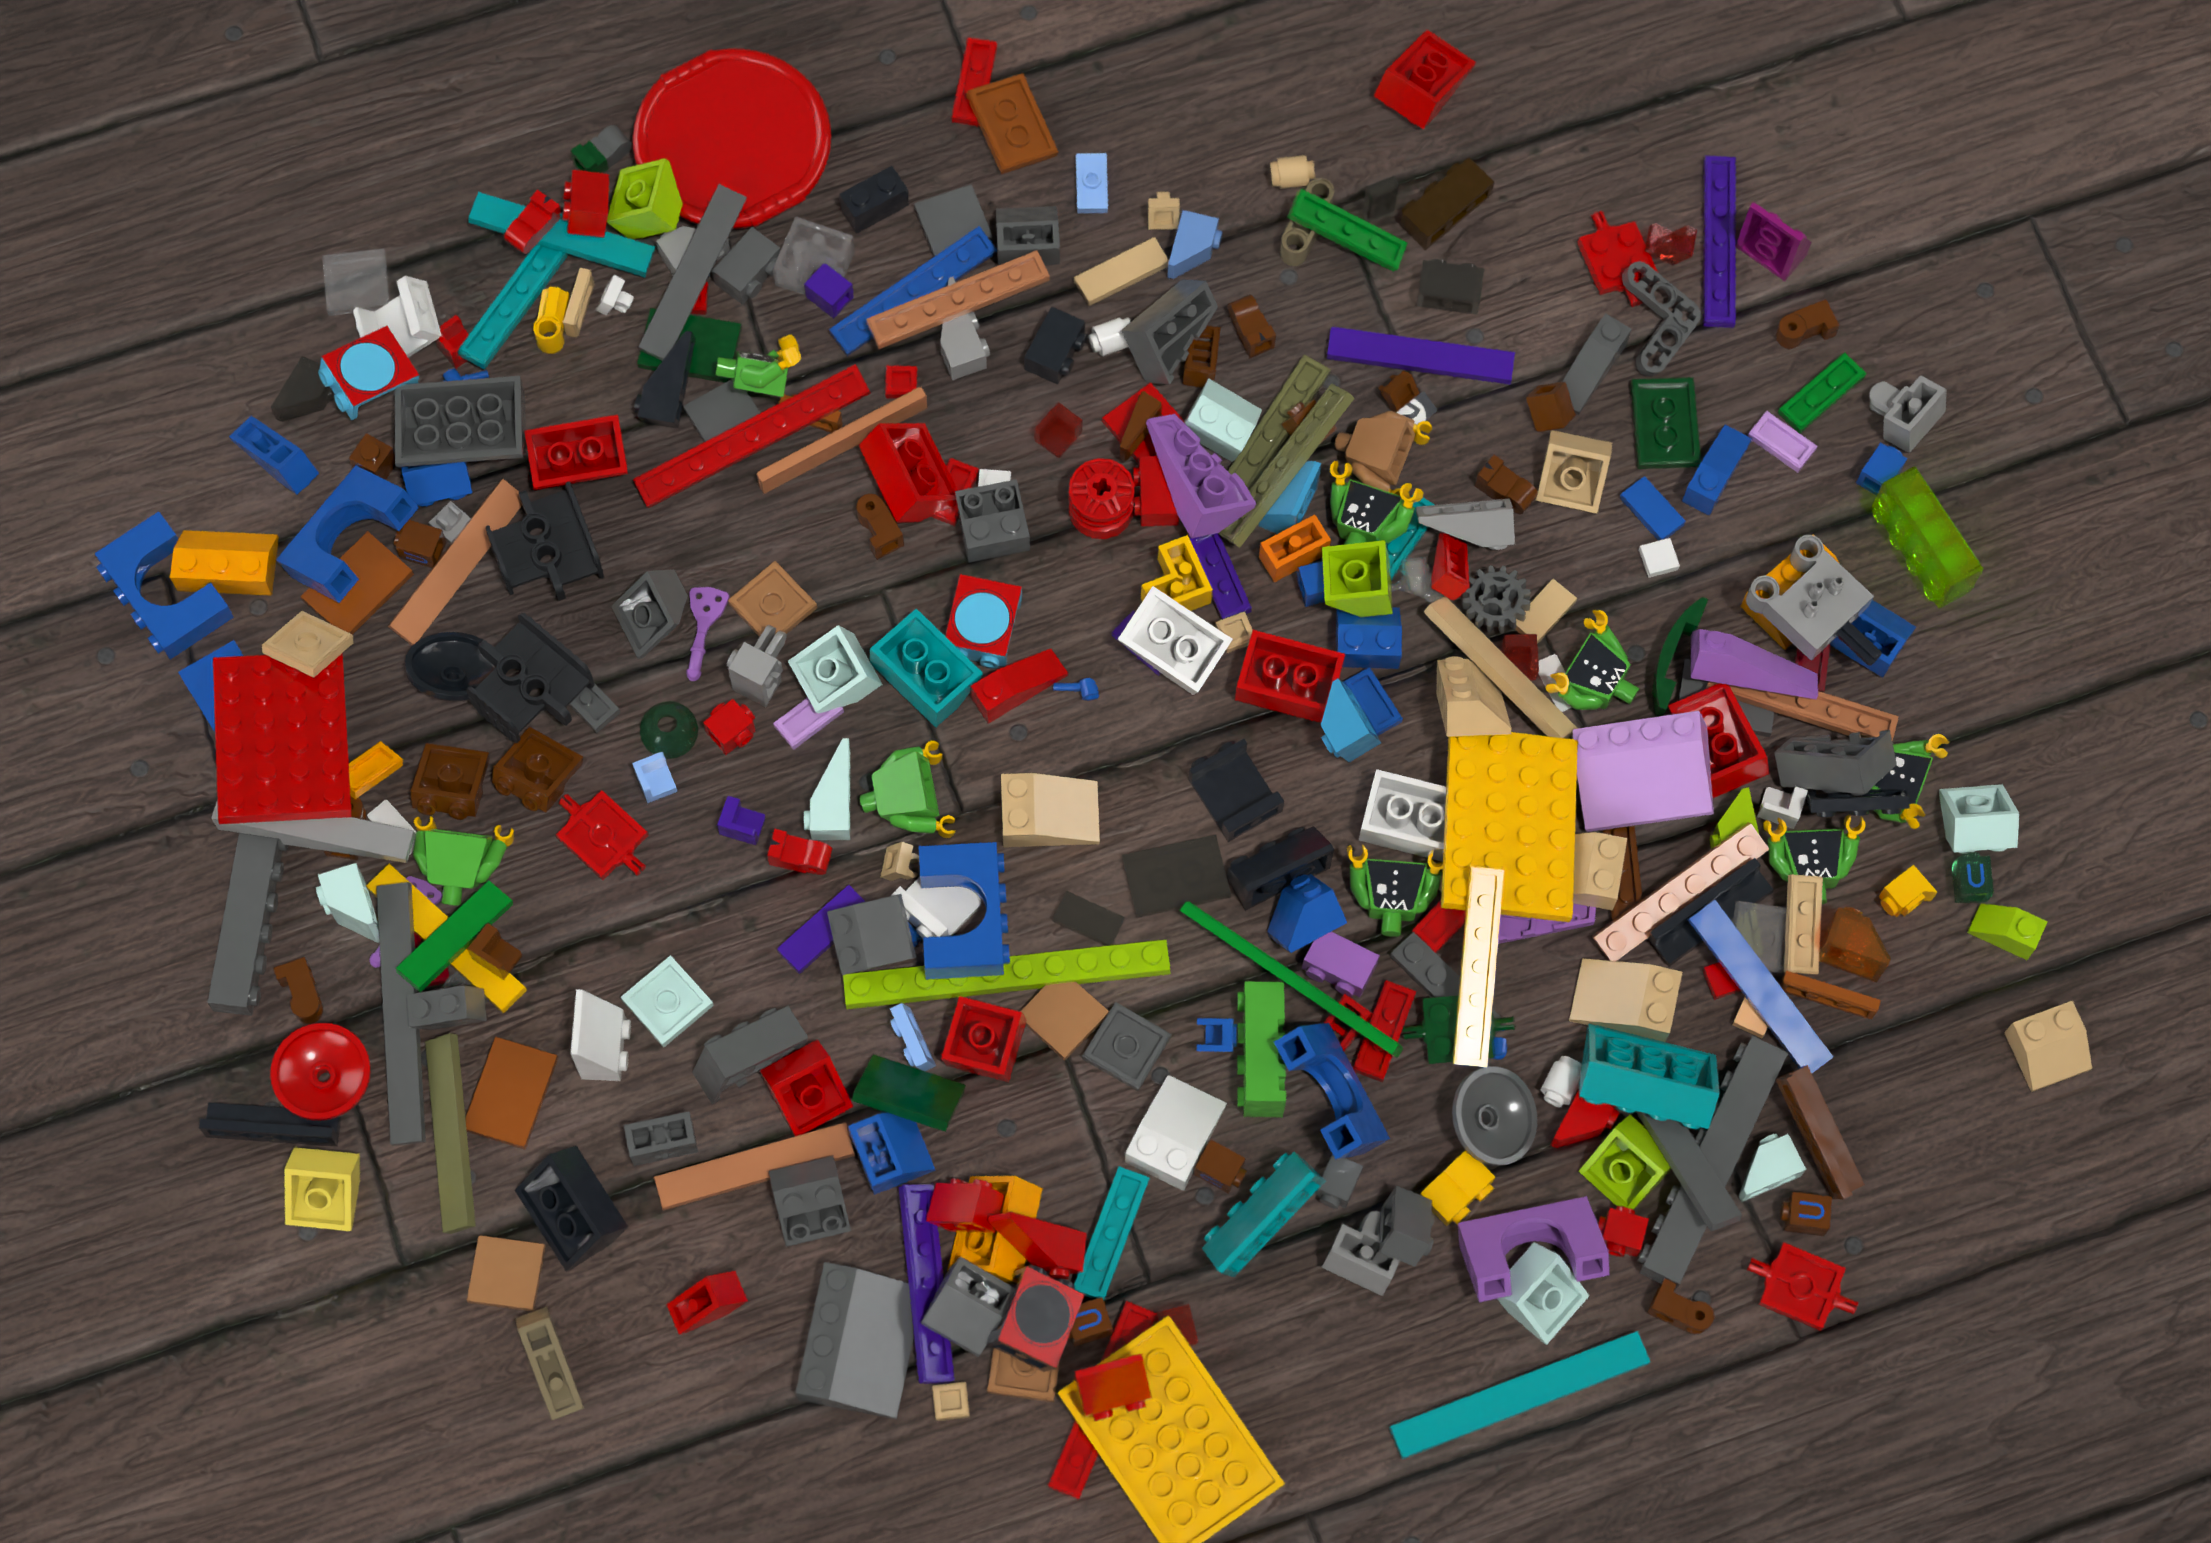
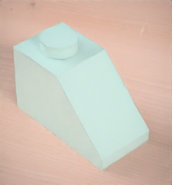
[1739,1134,1806,1202]

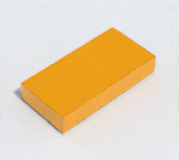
[349,741,403,799]

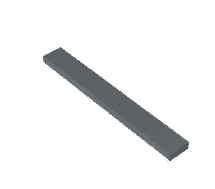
[377,882,426,1146]

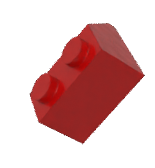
[760,1039,854,1137]

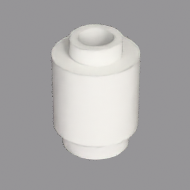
[1088,317,1131,356]
[1541,1056,1582,1107]

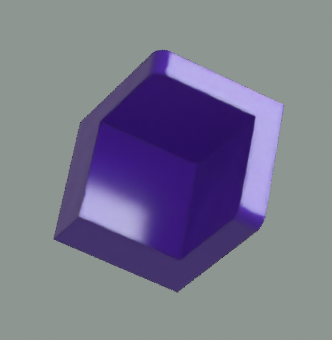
[804,264,854,319]
[717,796,766,845]

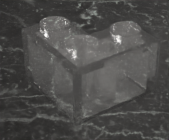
[773,216,855,295]

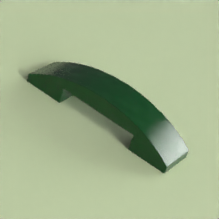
[1652,597,1708,717]

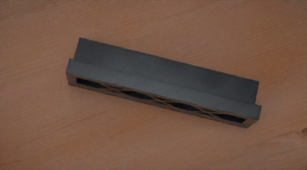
[1649,858,1774,967]
[199,1102,342,1147]

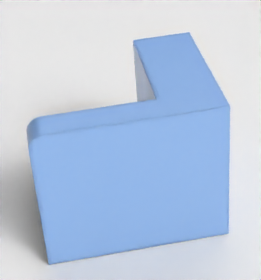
[632,752,677,803]

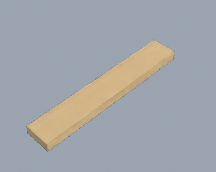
[1424,596,1578,739]

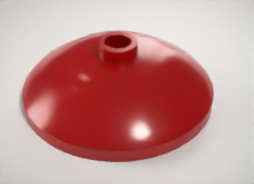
[270,1023,371,1121]

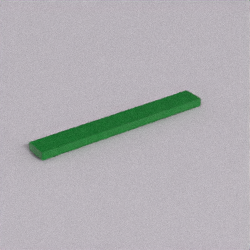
[1180,901,1403,1058]

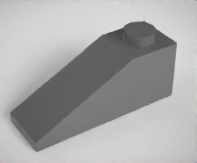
[1562,313,1632,415]

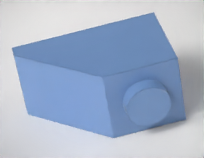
[1167,210,1223,279]

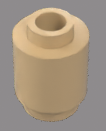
[1270,155,1315,189]

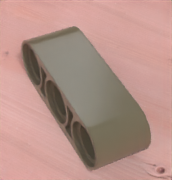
[1280,178,1334,266]

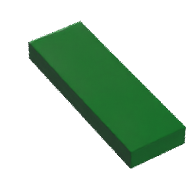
[1778,352,1867,433]

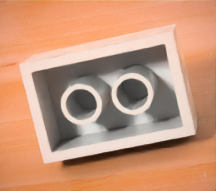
[1359,769,1446,862]

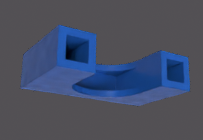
[276,465,419,603]
[95,511,234,660]
[919,842,1010,980]
[1274,1023,1390,1159]

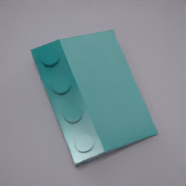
[1579,1023,1719,1129]
[1202,1152,1326,1277]

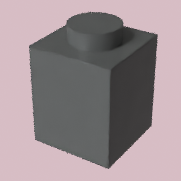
[1316,1154,1363,1209]

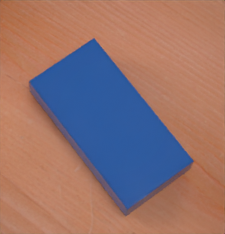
[1620,476,1686,541]
[1343,667,1403,736]

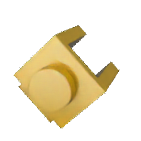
[1879,865,1937,917]

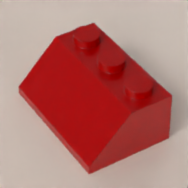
[524,414,628,490]
[859,423,958,522]

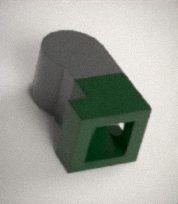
[570,125,632,173]

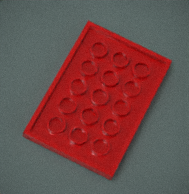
[213,653,352,825]

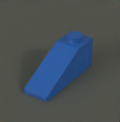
[229,416,319,495]
[1682,425,1752,516]

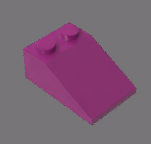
[1736,202,1812,281]

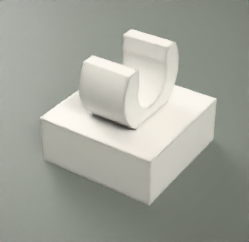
[595,275,634,315]

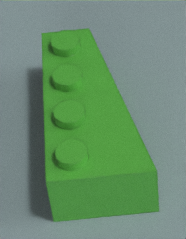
[1237,981,1286,1117]

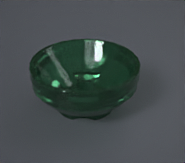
[640,701,698,759]

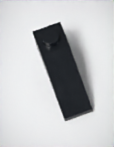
[634,331,696,429]

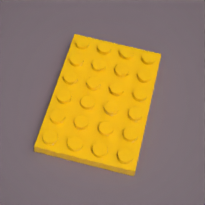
[1441,732,1578,922]
[1058,1315,1285,1543]

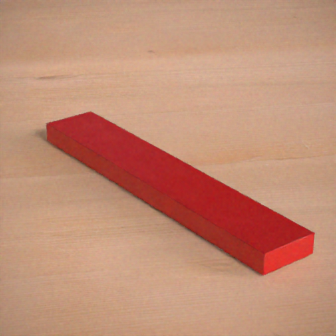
[1048,1301,1157,1500]

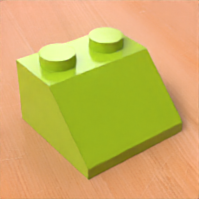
[607,159,682,240]
[1322,540,1393,617]
[1579,1115,1672,1210]

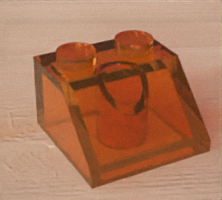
[1819,907,1891,983]

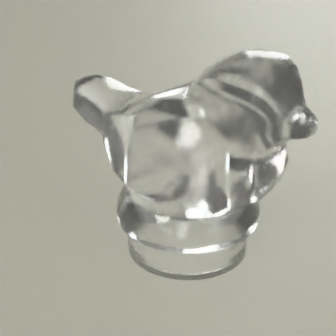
[1391,557,1444,604]

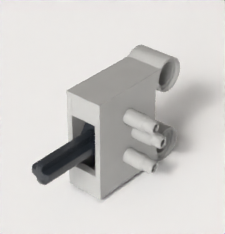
[1746,535,1882,666]

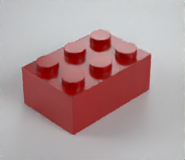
[1235,630,1345,723]

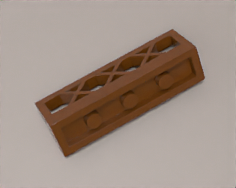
[1775,1065,1865,1199]

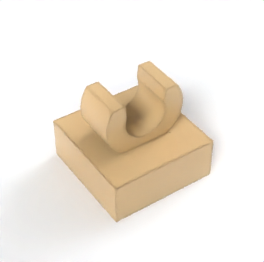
[1148,192,1180,229]
[880,842,919,881]

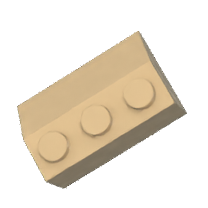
[1436,656,1511,737]

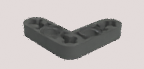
[1622,261,1701,377]

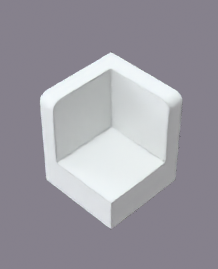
[1757,786,1808,829]

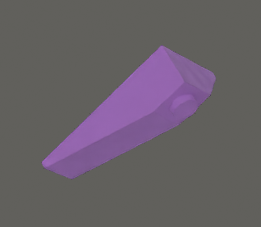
[1146,414,1256,538]
[1691,629,1818,700]

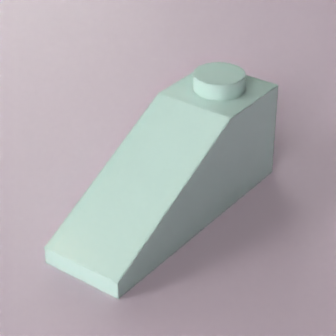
[804,738,850,840]

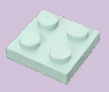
[620,955,714,1048]

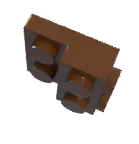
[492,726,583,813]
[411,743,490,820]

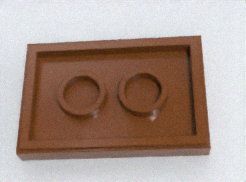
[966,73,1058,174]
[300,531,414,635]
[465,1037,558,1150]

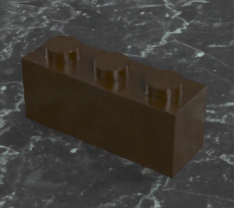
[1400,157,1494,251]

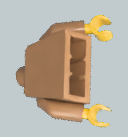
[1335,411,1432,496]

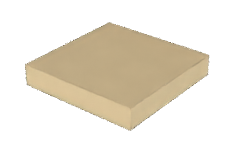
[262,611,353,677]

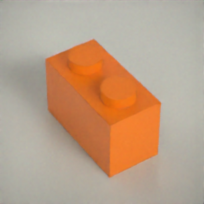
[1259,514,1331,583]

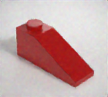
[970,648,1068,724]
[988,1212,1087,1279]

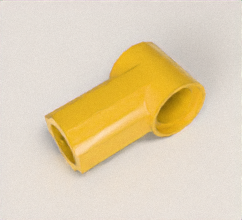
[533,287,570,354]

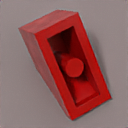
[1551,1091,1620,1148]
[667,1271,748,1335]

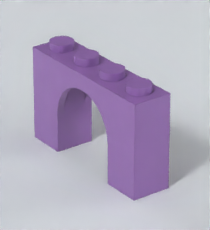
[1458,1196,1609,1302]

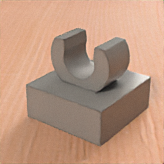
[429,501,471,544]

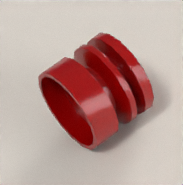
[1069,458,1135,539]

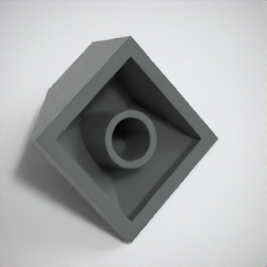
[611,569,688,659]

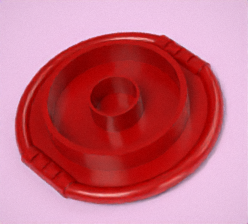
[633,48,832,229]

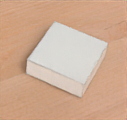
[1639,538,1680,578]

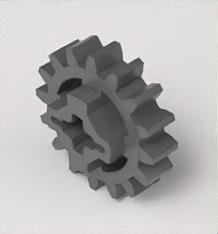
[1462,565,1531,633]

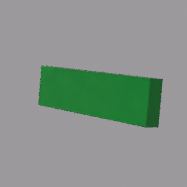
[1287,188,1408,272]
[396,881,513,993]

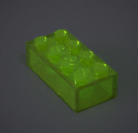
[1872,466,1984,609]

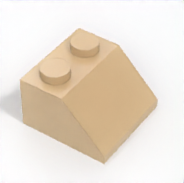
[1536,430,1612,513]
[1573,832,1627,910]
[2005,1001,2092,1092]

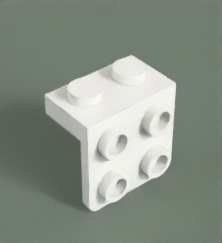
[891,877,981,938]

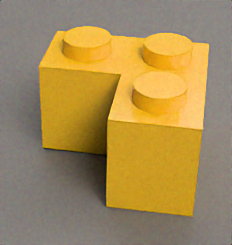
[1141,535,1213,611]

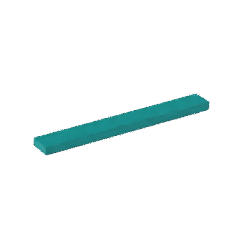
[1389,1331,1651,1460]

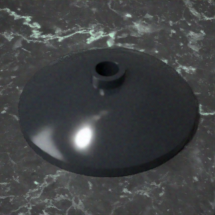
[405,632,496,701]

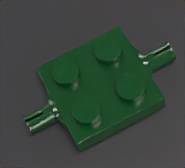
[1403,995,1516,1064]

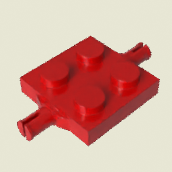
[1577,211,1658,307]
[556,790,649,880]
[1747,1242,1858,1331]

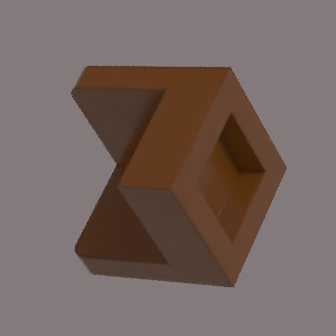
[1526,382,1575,431]
[467,923,522,980]

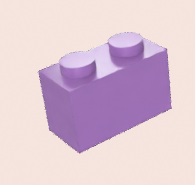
[1302,932,1379,998]

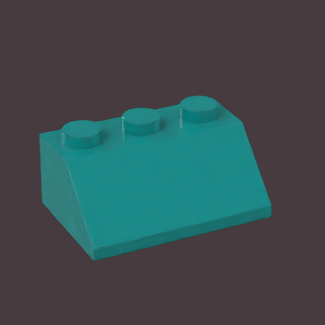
[870,609,983,728]

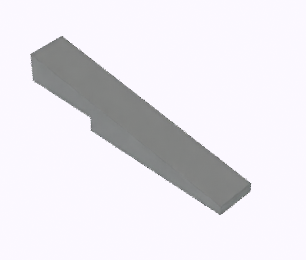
[211,799,415,863]

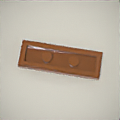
[1779,970,1881,1019]

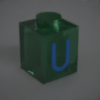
[1951,852,1994,903]

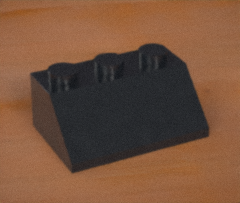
[1227,826,1334,911]
[515,1145,628,1272]

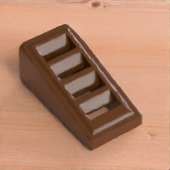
[1183,325,1221,388]
[1120,391,1162,462]

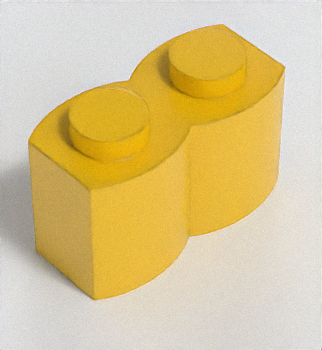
[1420,1150,1495,1226]

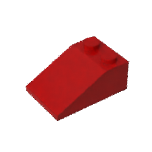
[1374,30,1477,129]
[1668,683,1769,798]
[1075,1353,1151,1422]

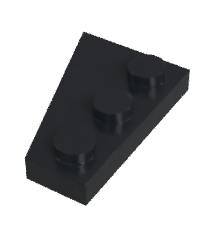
[1805,789,1910,817]

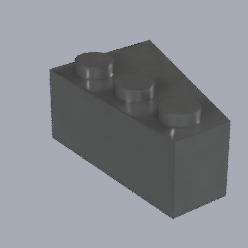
[1121,279,1218,385]
[1774,730,1897,796]
[692,1006,808,1105]

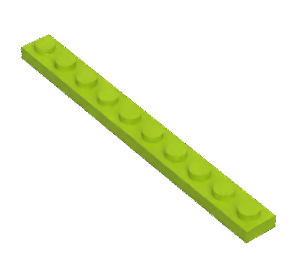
[843,940,1170,1009]

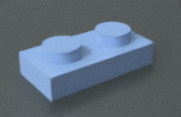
[890,1003,936,1071]

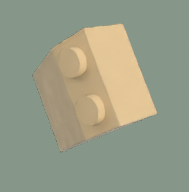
[1001,773,1100,847]
[1569,958,1682,1042]

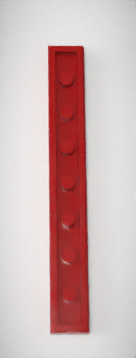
[633,364,871,508]

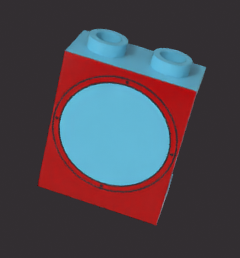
[318,326,419,420]
[945,574,1022,668]

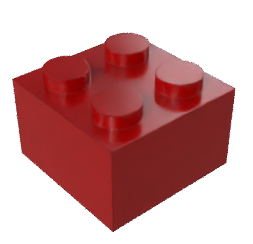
[941,996,1027,1082]

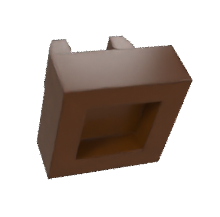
[1379,370,1420,413]

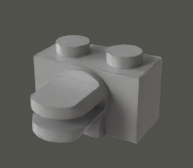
[1870,375,1946,453]
[727,625,787,707]
[1322,1211,1400,1296]

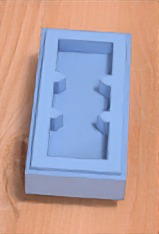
[1076,153,1108,214]

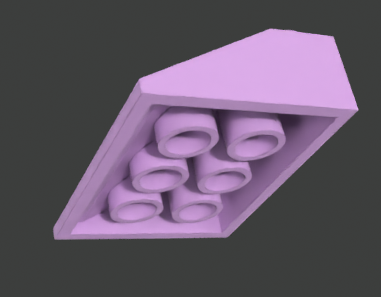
[1573,711,1714,832]

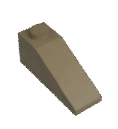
[515,1307,584,1420]

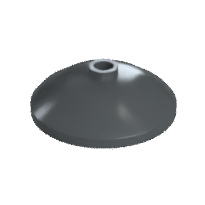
[1452,1066,1537,1166]

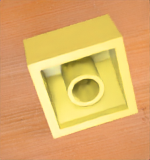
[285,1147,360,1231]

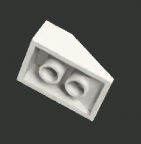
[1117,586,1233,695]
[571,990,631,1081]
[1125,1075,1227,1191]

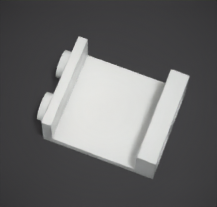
[353,275,442,358]

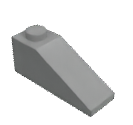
[1416,499,1515,550]

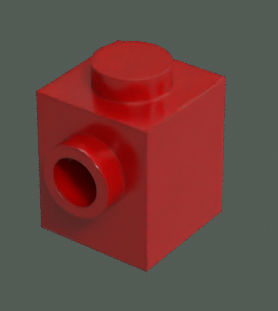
[703,699,756,755]
[1597,1206,1649,1257]

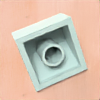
[1184,379,1262,462]
[788,625,883,713]
[1939,784,2019,854]
[316,863,379,943]
[1497,1242,1589,1345]

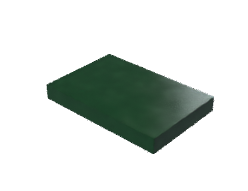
[637,308,742,383]
[1631,377,1701,469]
[852,1054,966,1132]

